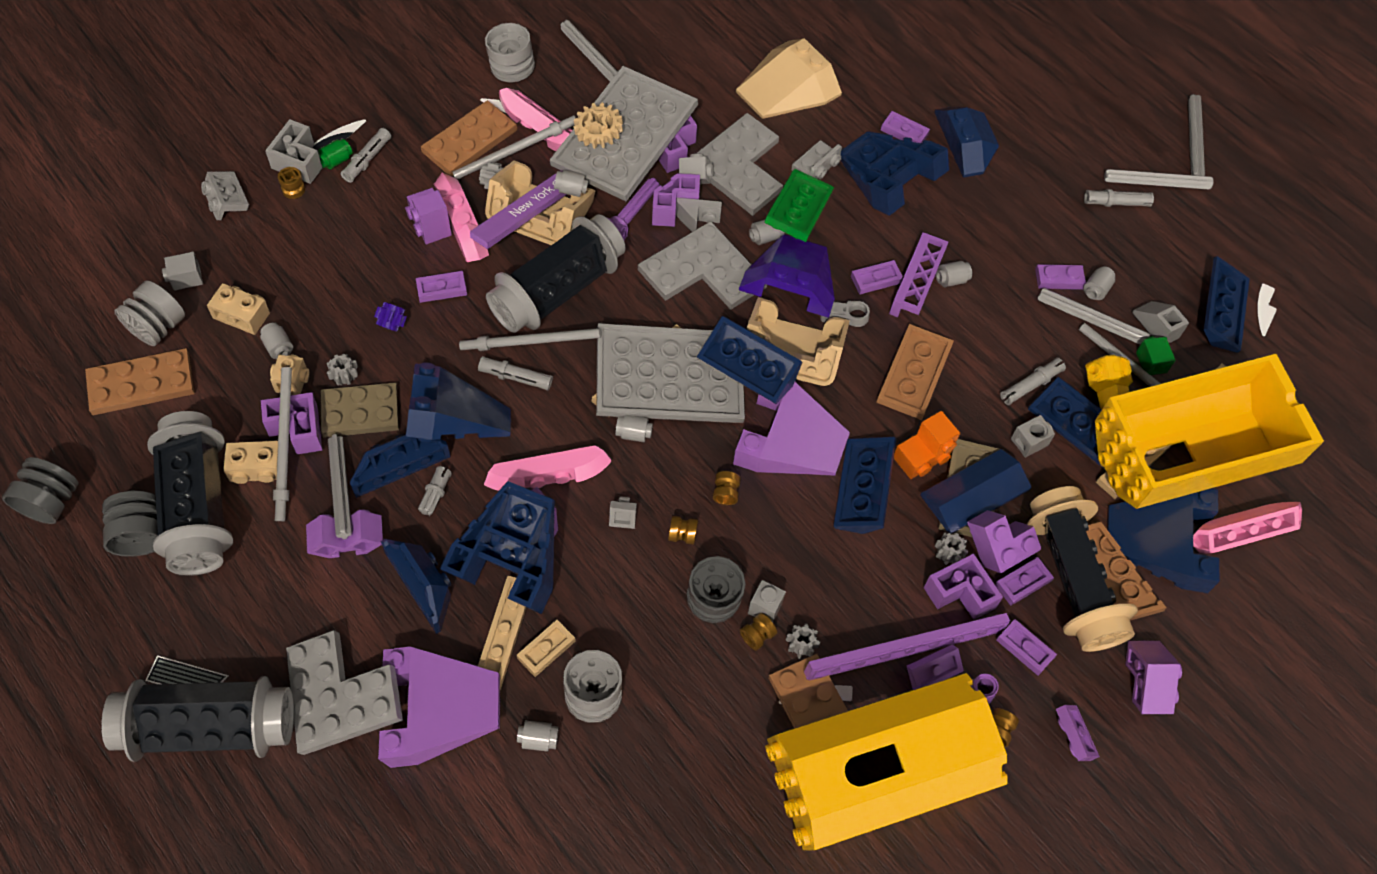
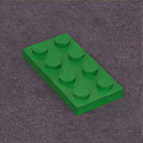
[764,169,834,242]

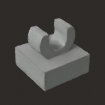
[609,496,637,529]

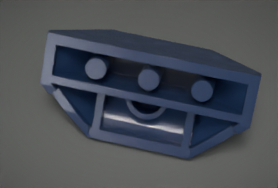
[934,106,999,178]
[350,434,450,498]
[380,539,452,634]

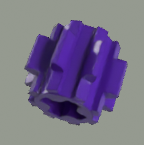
[374,302,407,331]

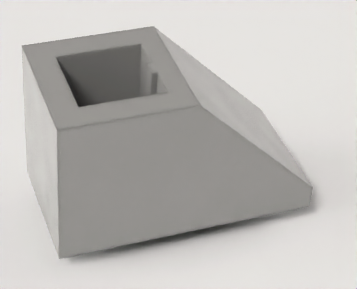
[1132,301,1189,343]

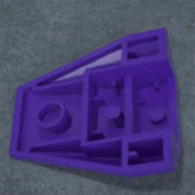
[739,234,835,318]

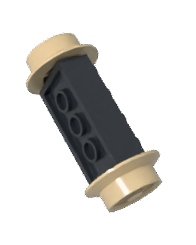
[1027,486,1138,652]

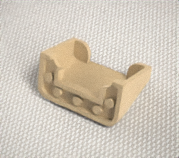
[485,160,595,245]
[747,297,850,386]

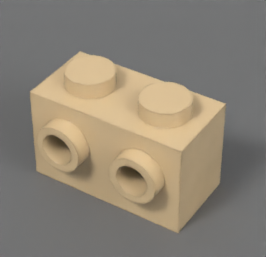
[207,283,270,335]
[224,441,278,484]

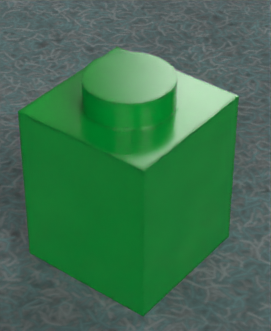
[1136,337,1176,375]

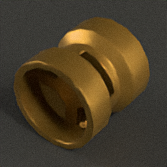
[278,167,305,199]
[713,471,741,505]
[668,516,698,545]
[740,613,777,651]
[992,708,1019,747]

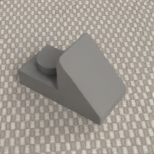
[675,197,722,232]

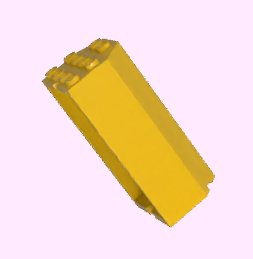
[1095,354,1324,509]
[765,673,1007,850]

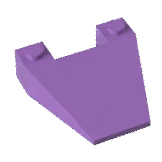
[733,382,850,475]
[378,647,500,768]

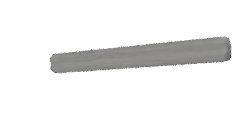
[561,20,618,82]
[1188,94,1205,176]
[1104,169,1214,190]
[1038,288,1150,345]
[328,434,352,540]

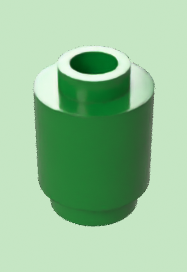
[318,139,353,170]

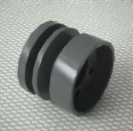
[2,457,79,524]
[102,491,158,557]
[686,556,746,623]

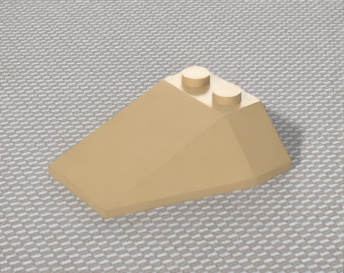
[736,38,842,119]

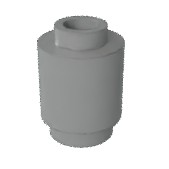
[554,170,588,197]
[749,220,785,245]
[936,261,972,287]
[1084,266,1115,300]
[260,323,293,359]
[616,415,653,442]
[517,720,559,751]

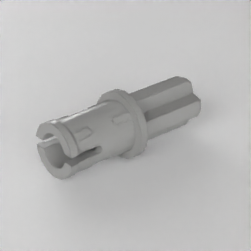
[418,466,452,516]

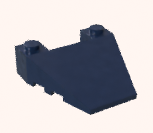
[841,131,949,216]
[406,363,511,440]
[440,481,555,614]
[1107,488,1220,593]

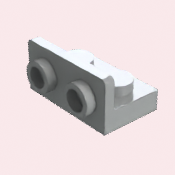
[791,140,842,179]
[201,172,249,220]

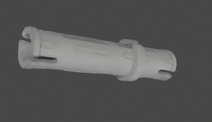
[341,128,391,183]
[1084,189,1154,207]
[478,356,553,391]
[1000,358,1066,405]

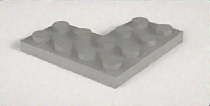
[696,113,783,216]
[638,221,767,310]
[286,631,403,755]

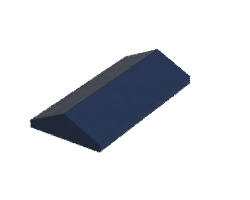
[1204,256,1250,353]
[697,316,803,404]
[1028,377,1105,469]
[834,437,896,534]
[920,449,1032,534]

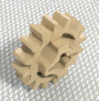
[573,102,623,149]

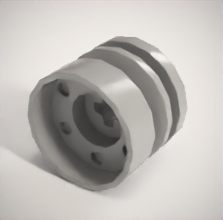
[485,23,535,82]
[115,280,185,346]
[564,650,622,723]

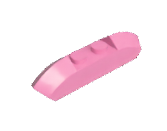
[499,88,573,151]
[434,172,489,262]
[484,446,611,491]
[1193,502,1302,554]

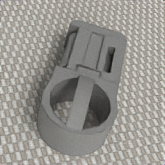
[821,301,870,327]

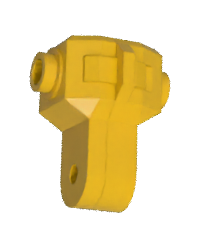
[1085,355,1133,410]

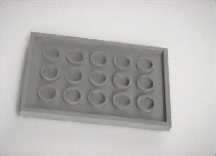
[550,66,698,201]
[596,323,745,423]

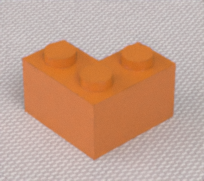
[894,411,960,479]

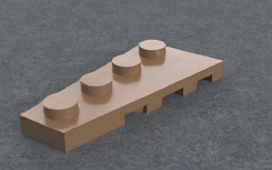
[1086,522,1166,621]

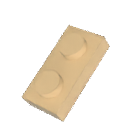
[517,620,576,677]

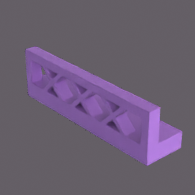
[889,232,948,317]

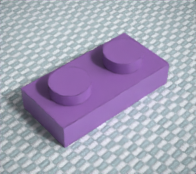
[881,111,930,143]
[851,260,903,295]
[1035,264,1086,289]
[416,271,467,303]
[995,557,1054,606]
[996,619,1057,676]
[907,644,964,690]
[1056,705,1100,761]

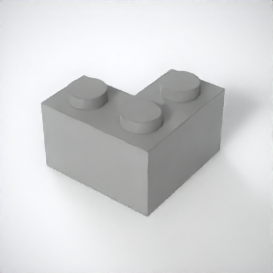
[265,119,322,184]

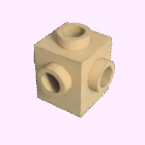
[270,355,309,395]

